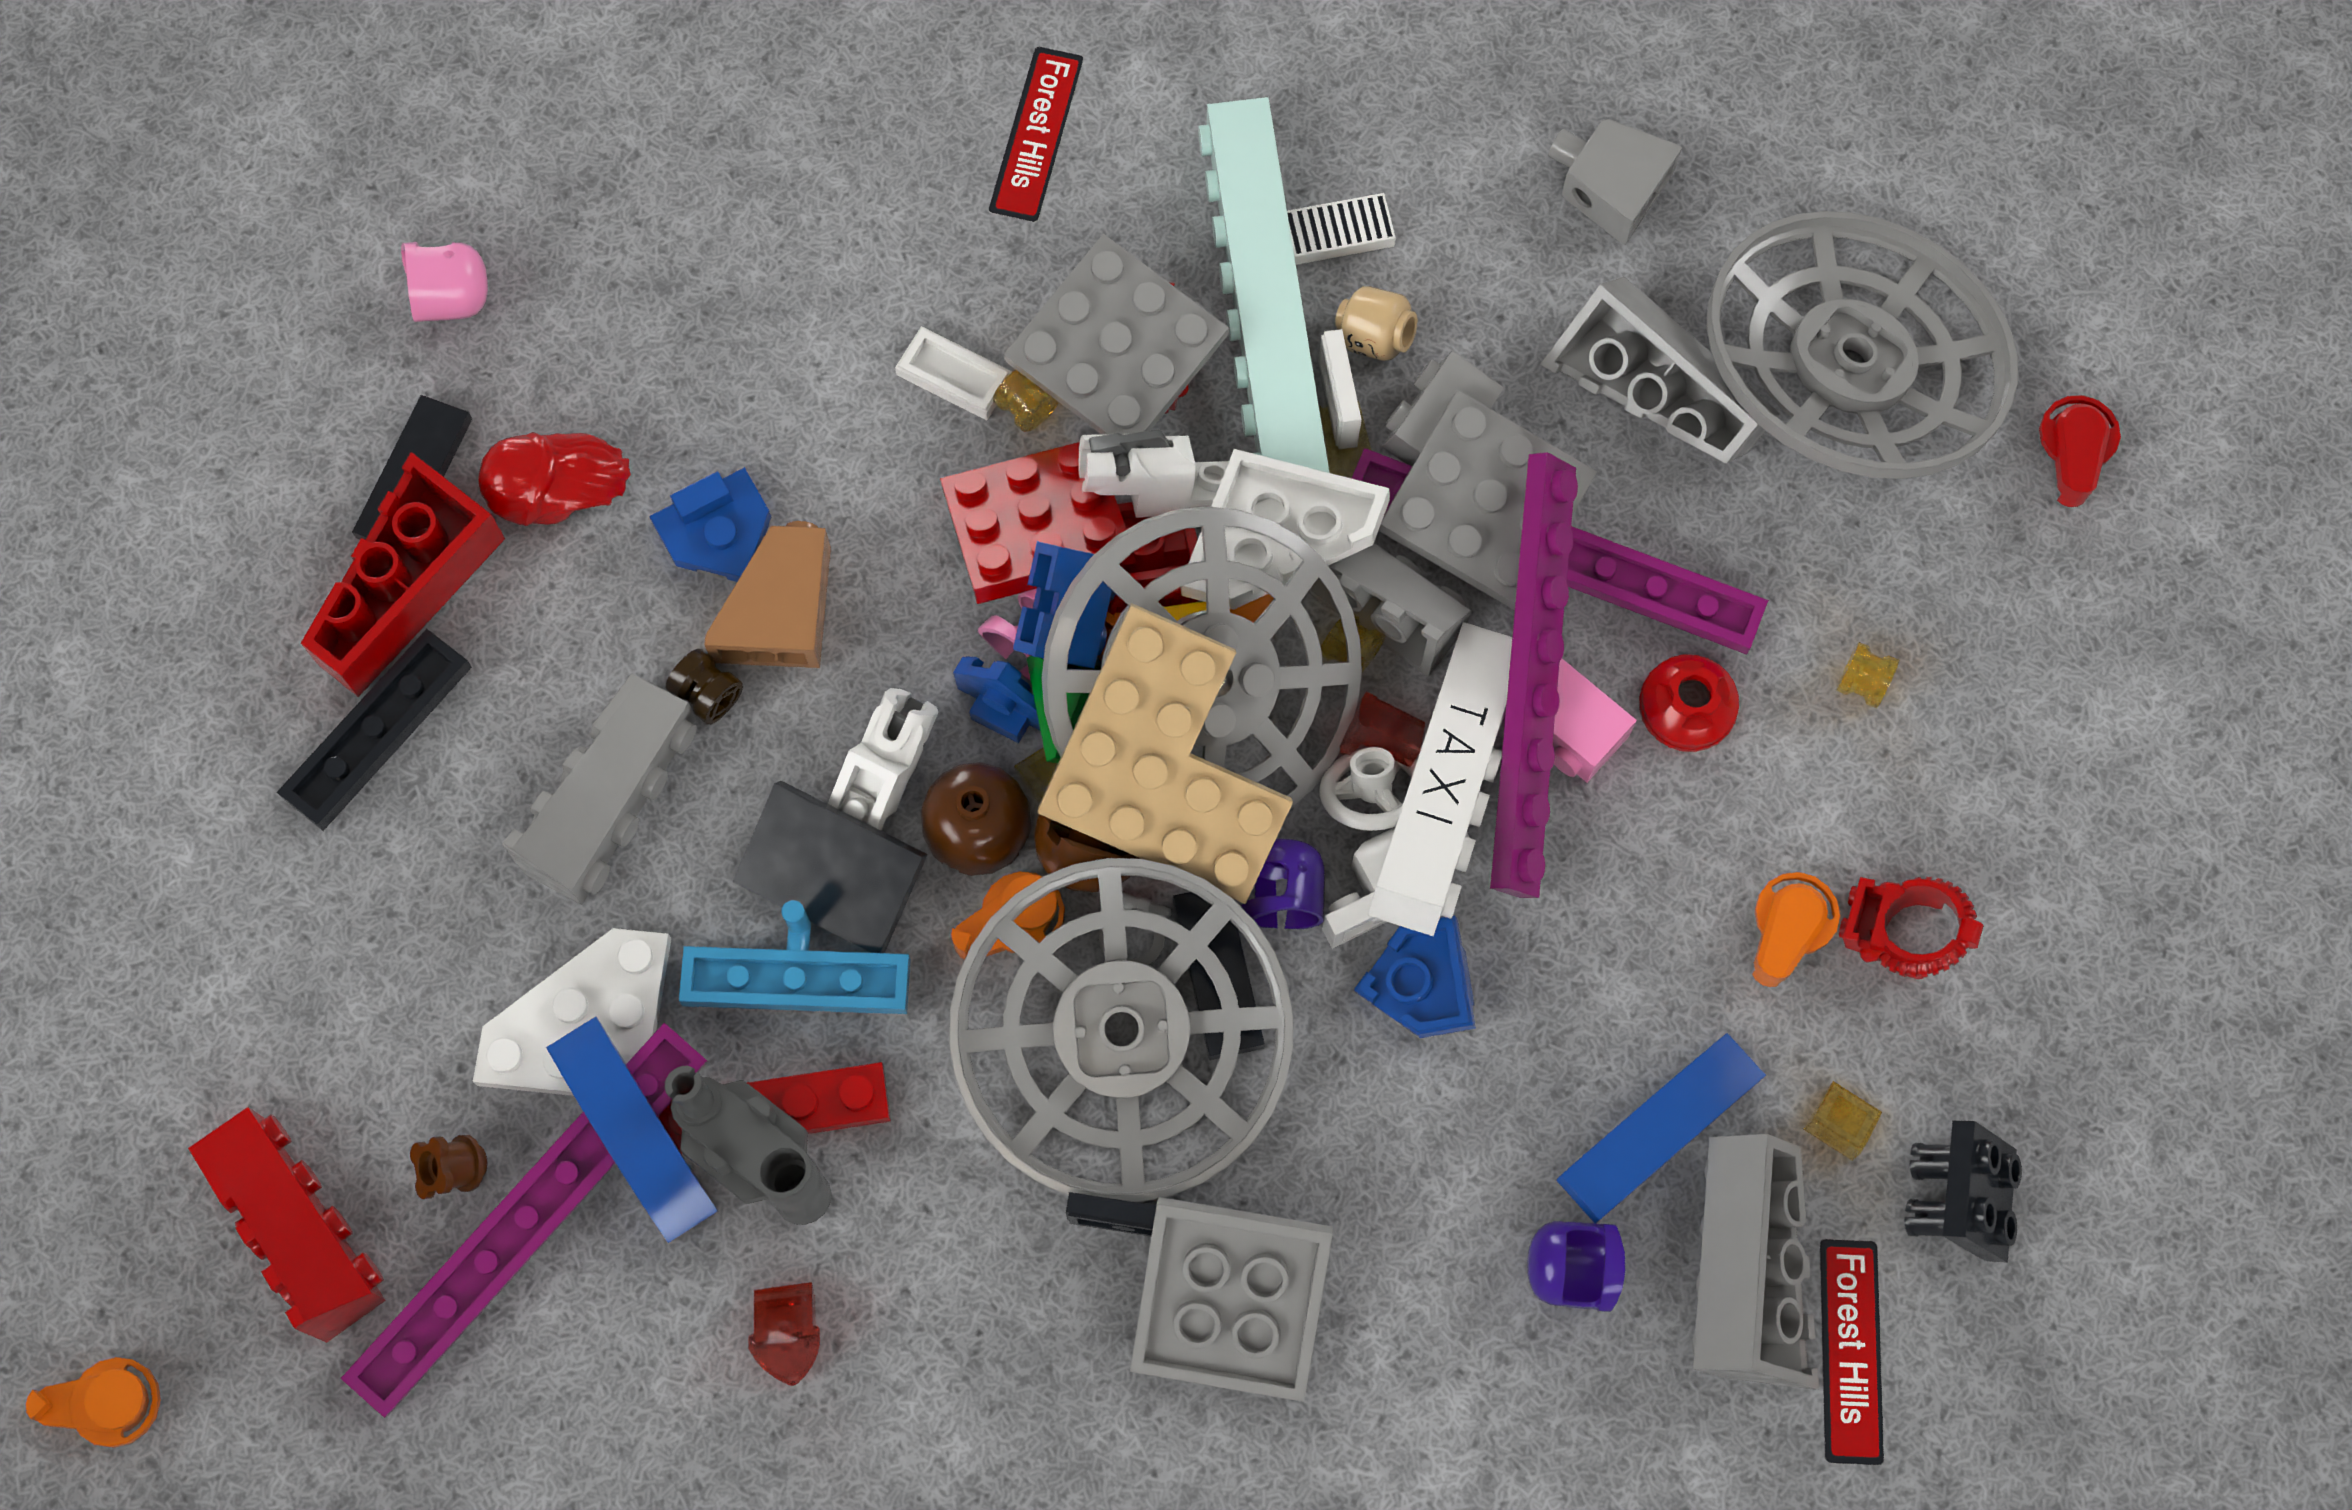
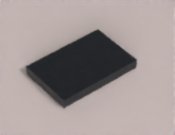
[733,781,928,953]

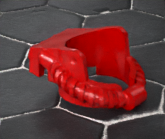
[1839,877,1984,979]

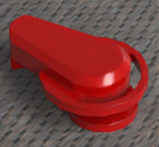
[2039,395,2121,507]

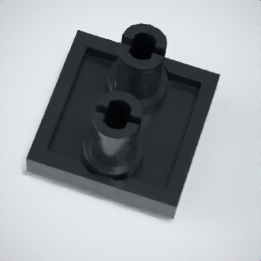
[1904,1120,2022,1263]

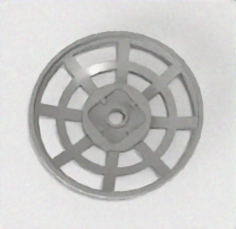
[1707,211,2018,479]
[1042,506,1362,810]
[949,858,1293,1203]

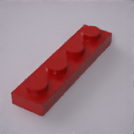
[659,1062,891,1154]

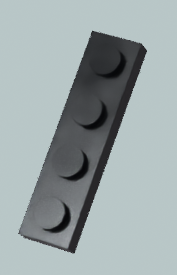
[277,629,472,831]

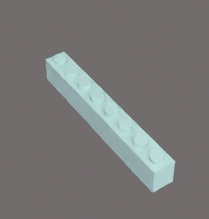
[1198,97,1329,473]

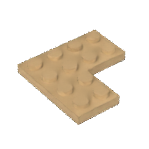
[1037,603,1293,904]

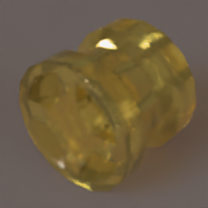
[993,370,1059,432]
[1320,612,1386,673]
[1836,642,1900,709]

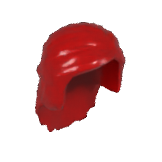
[478,432,631,526]

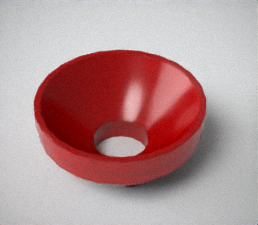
[1639,654,1739,752]

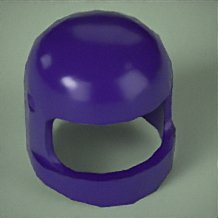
[1241,839,1325,929]
[1527,1221,1626,1312]

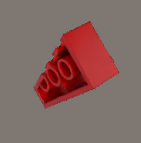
[301,452,505,697]

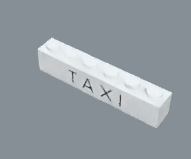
[1368,622,1512,936]

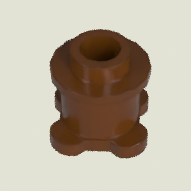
[410,1135,488,1199]

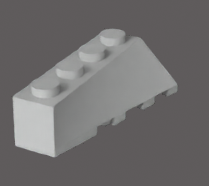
[1540,277,1780,464]
[1308,538,1471,677]
[502,673,697,905]
[1692,1134,1819,1390]

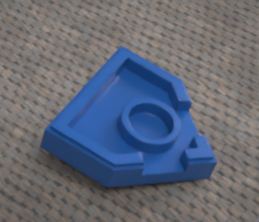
[649,467,771,582]
[953,656,1040,743]
[1354,915,1476,1038]

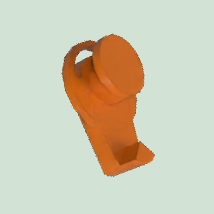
[951,871,1065,960]
[1752,872,1840,987]
[25,1357,161,1448]

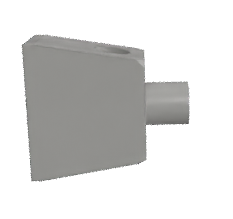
[1548,119,1682,245]

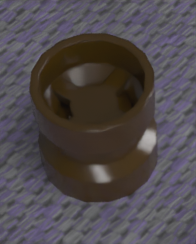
[665,648,743,725]

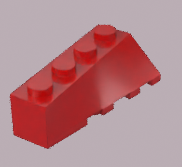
[188,1107,386,1343]

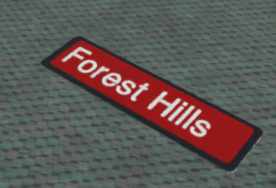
[989,47,1083,222]
[1820,1239,1884,1465]

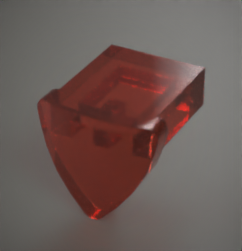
[1339,691,1425,768]
[748,1282,820,1386]

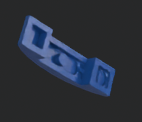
[546,1016,718,1243]

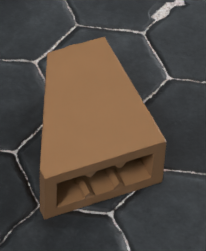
[704,521,831,668]

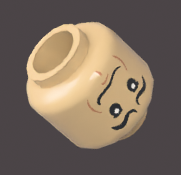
[1335,286,1418,361]

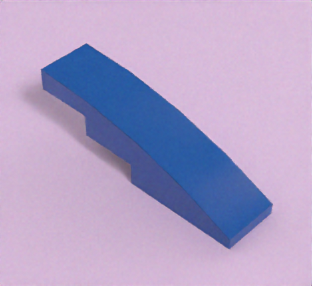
[1556,1033,1766,1224]

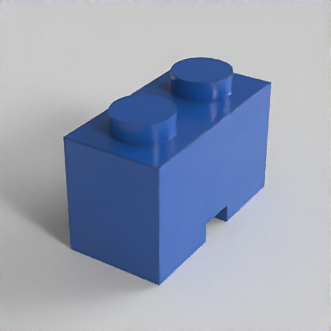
[1013,541,1116,669]

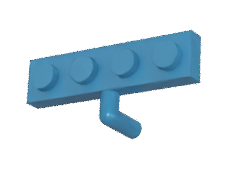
[679,900,911,1014]

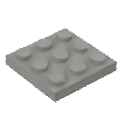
[1003,234,1229,435]
[1378,390,1597,611]
[1130,1197,1333,1402]

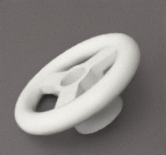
[1319,747,1417,831]

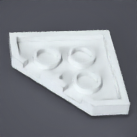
[1180,449,1390,610]
[473,928,671,1096]

